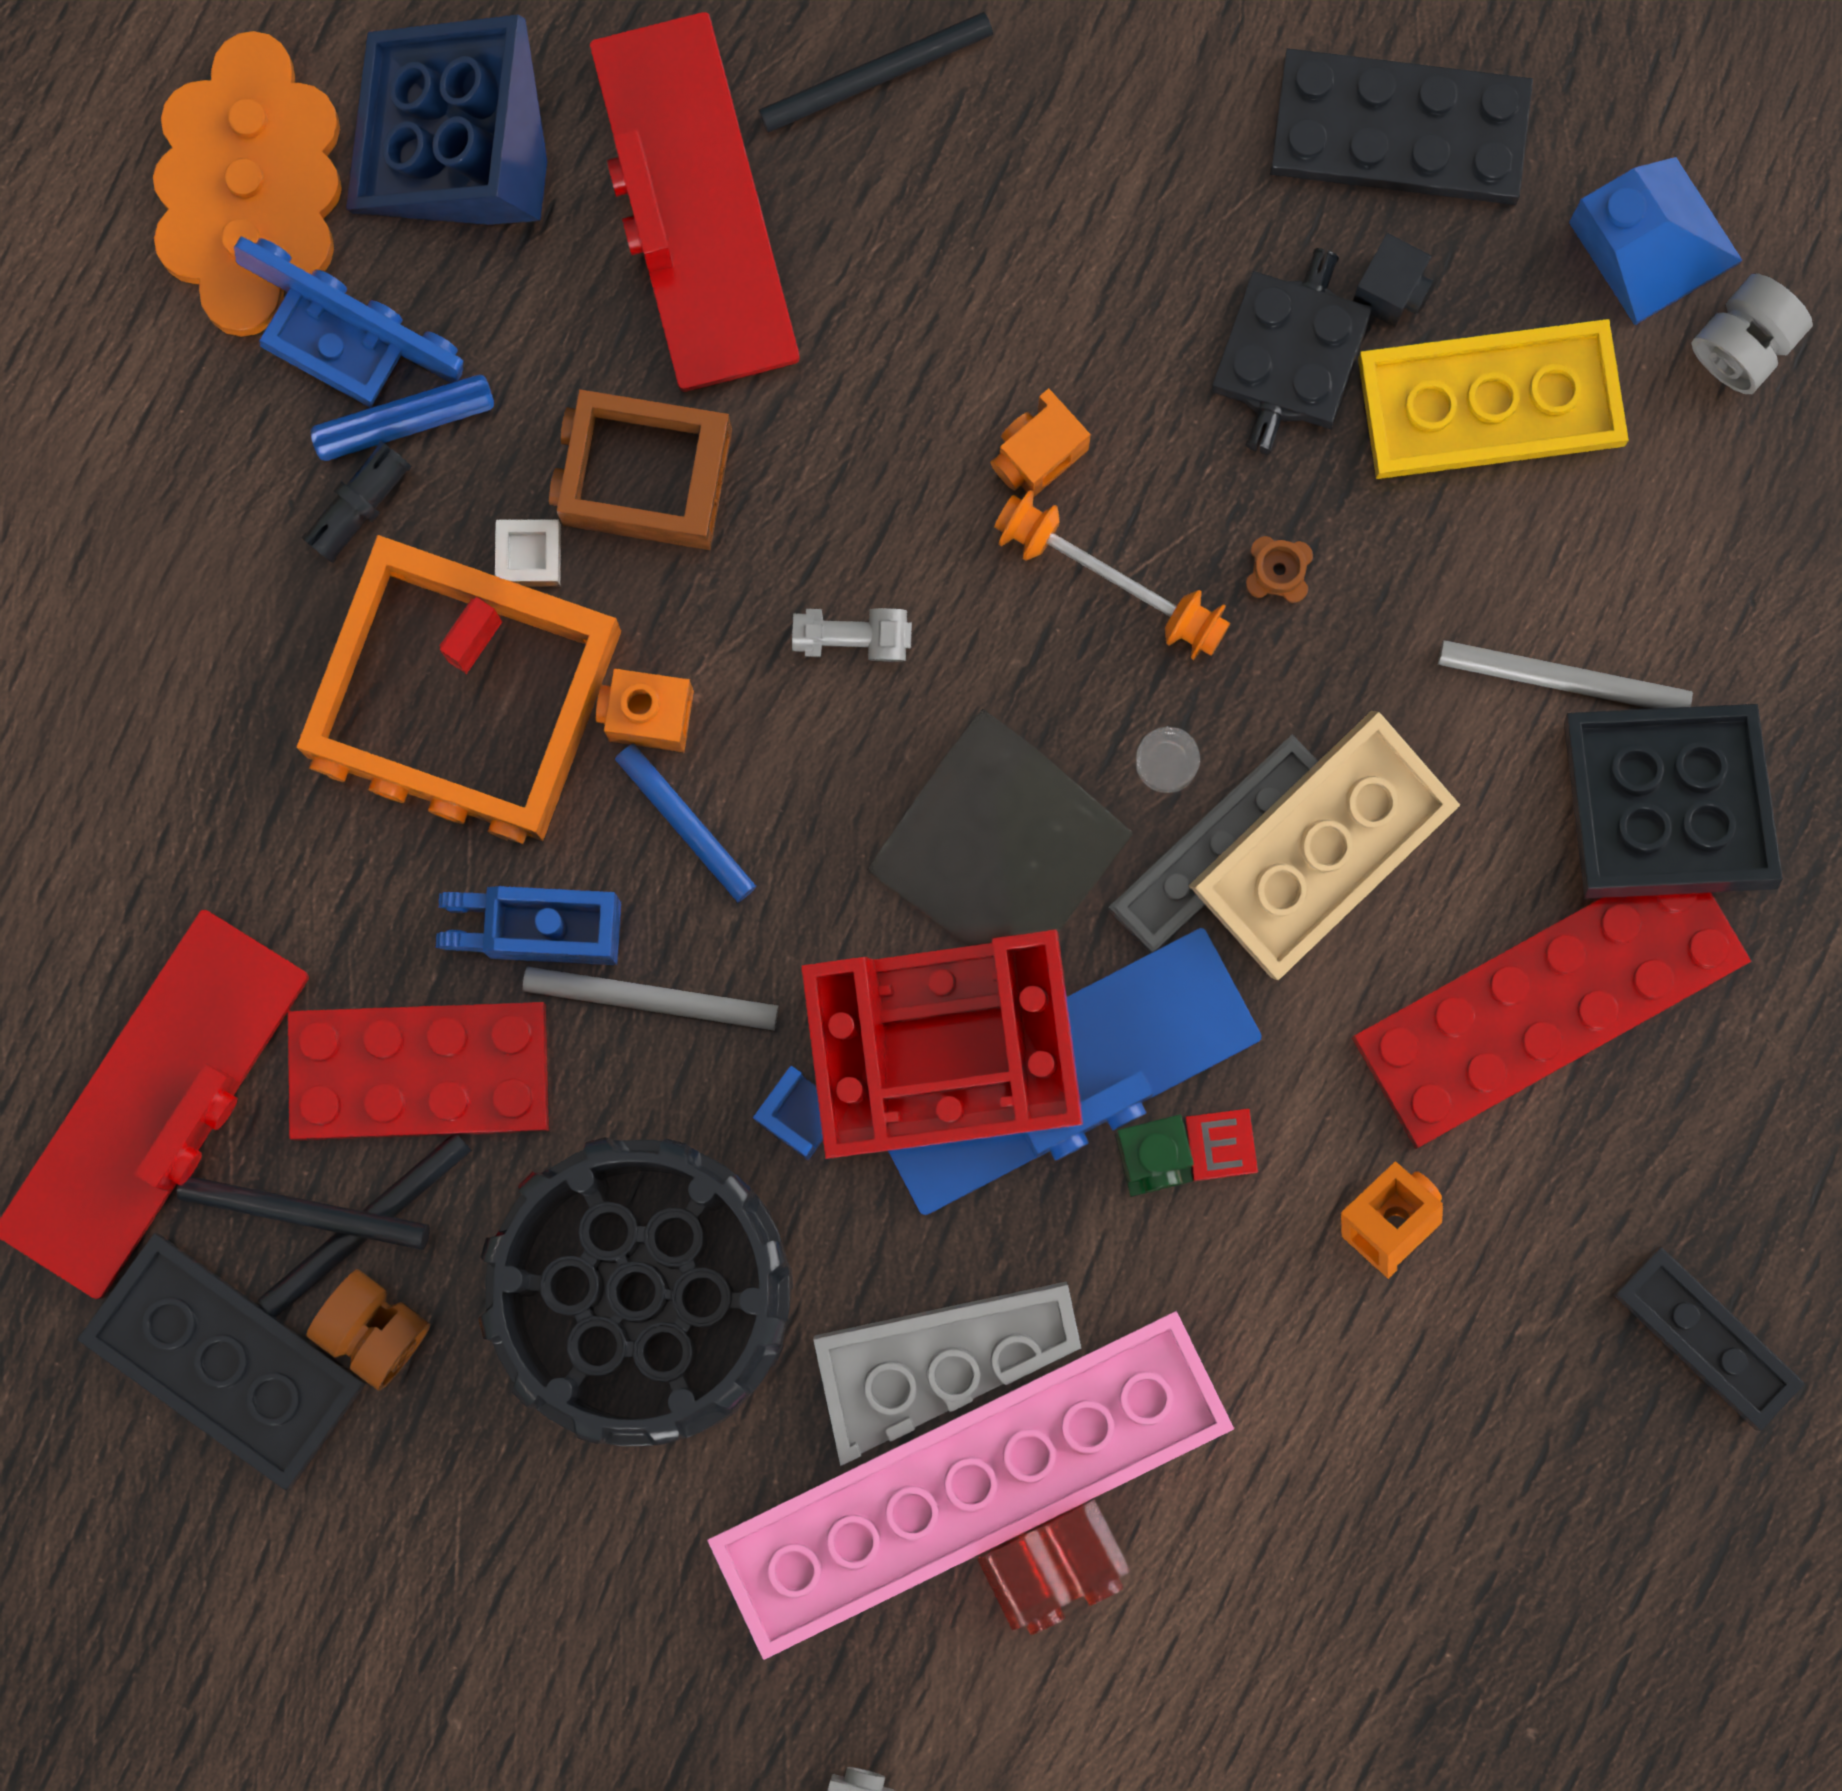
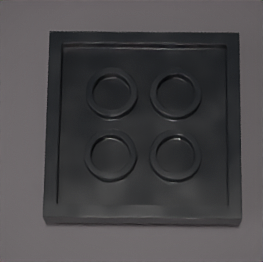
[1564,704,1783,898]

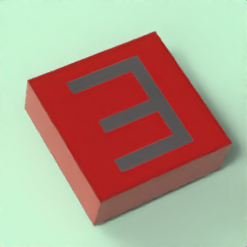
[1184,1109,1258,1182]

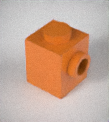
[596,669,694,753]

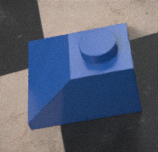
[1569,157,1742,325]

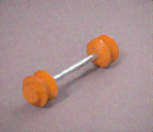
[994,490,1231,660]

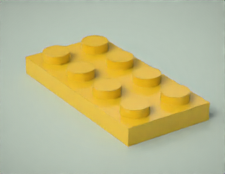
[1358,319,1629,479]

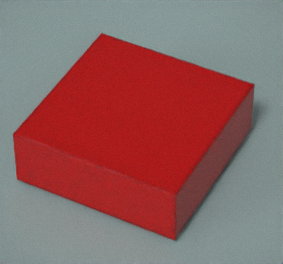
[439,597,502,674]

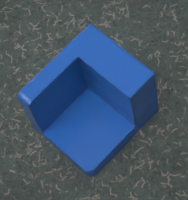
[753,1066,823,1160]

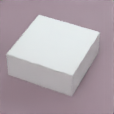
[495,520,561,587]

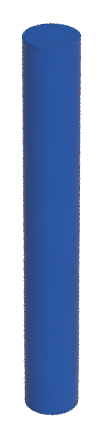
[615,743,757,903]

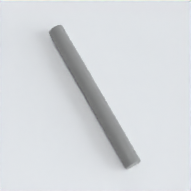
[1438,640,1693,709]
[523,966,779,1031]

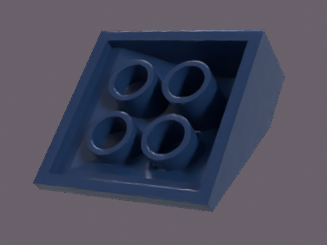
[346,15,547,225]

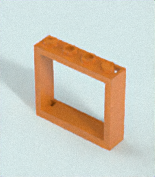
[296,535,621,844]

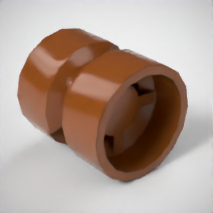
[306,1269,431,1391]

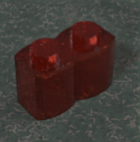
[977,1498,1130,1635]

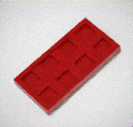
[288,1002,549,1141]

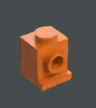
[990,388,1091,498]
[1341,1161,1443,1279]

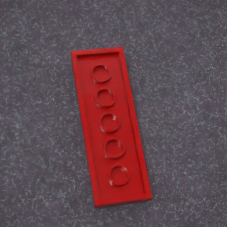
[1352,892,1751,1149]

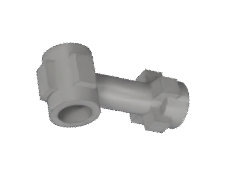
[792,608,912,662]

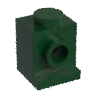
[1114,1114,1194,1197]

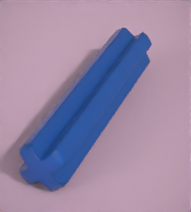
[311,375,494,461]

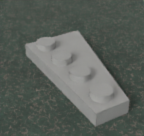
[813,1282,1081,1466]

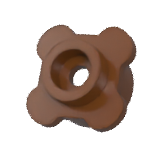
[1246,536,1313,603]

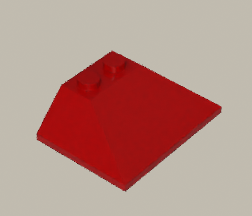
[801,929,1083,1159]

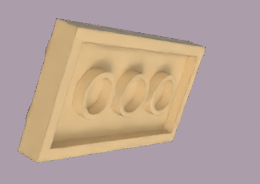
[1188,711,1460,980]

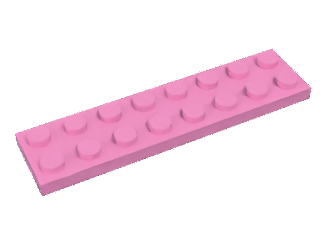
[707,1311,1234,1660]

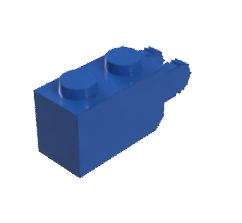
[436,886,621,965]

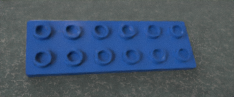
[888,928,1262,1215]

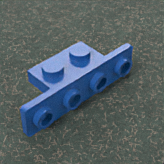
[234,236,463,408]

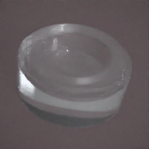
[1136,727,1200,793]

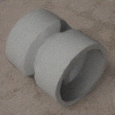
[1691,274,1813,394]

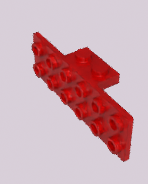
[590,12,800,392]
[0,910,309,1299]

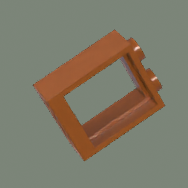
[549,389,732,550]

